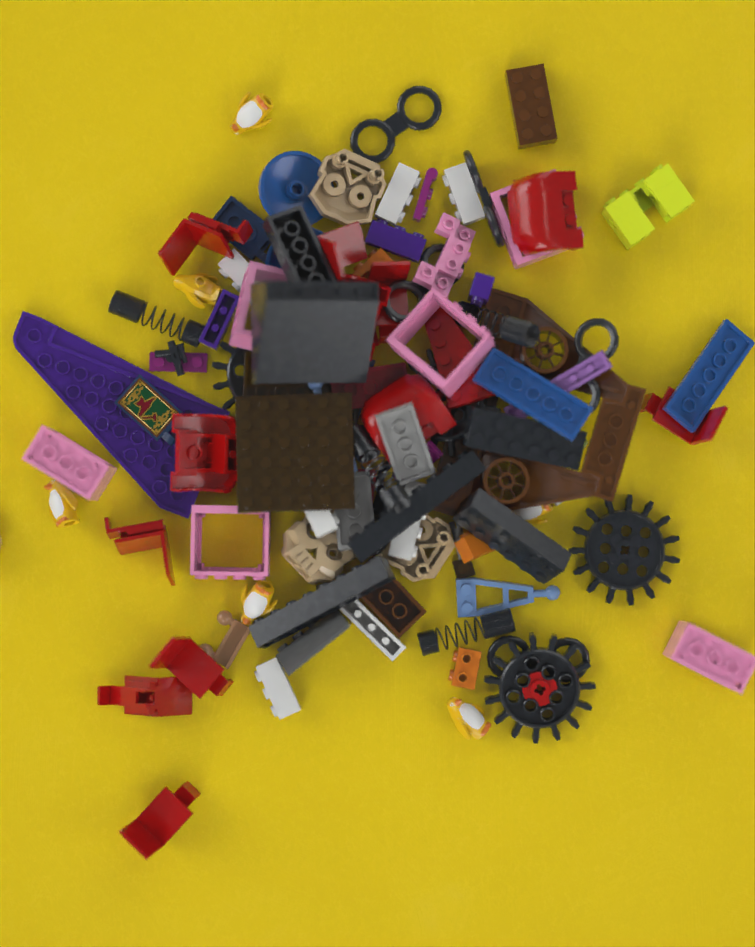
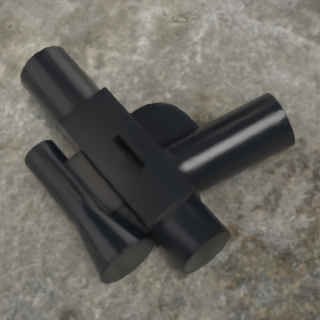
[155,340,188,376]

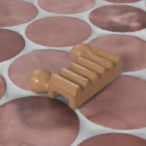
[200,610,250,669]

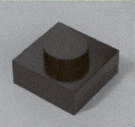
[452,559,476,578]

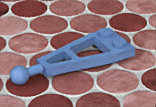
[456,577,560,617]

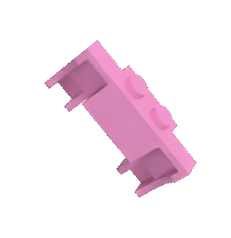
[412,212,476,296]

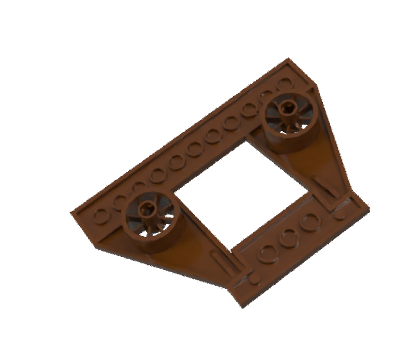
[433,288,646,516]

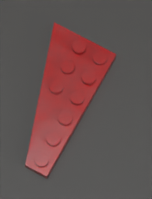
[425,307,496,410]

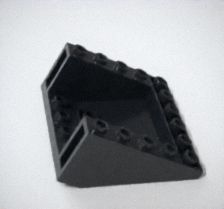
[251,281,379,384]

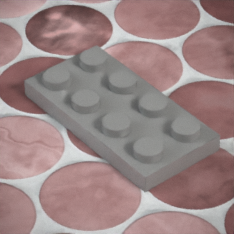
[374,402,436,485]
[334,471,374,551]

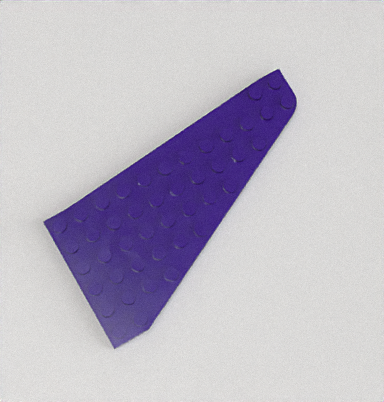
[13,311,230,519]

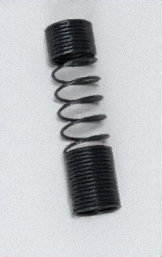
[108,290,205,348]
[453,301,540,348]
[353,424,411,513]
[417,608,516,656]

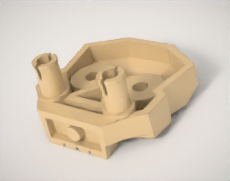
[308,149,387,226]
[281,510,356,585]
[379,514,455,582]

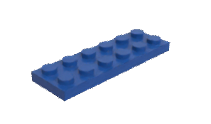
[662,319,755,433]
[472,347,593,442]

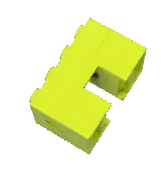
[601,164,695,250]

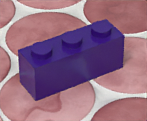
[365,219,427,263]
[467,272,495,307]
[198,289,239,351]

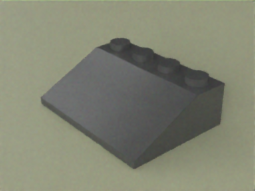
[276,610,351,676]

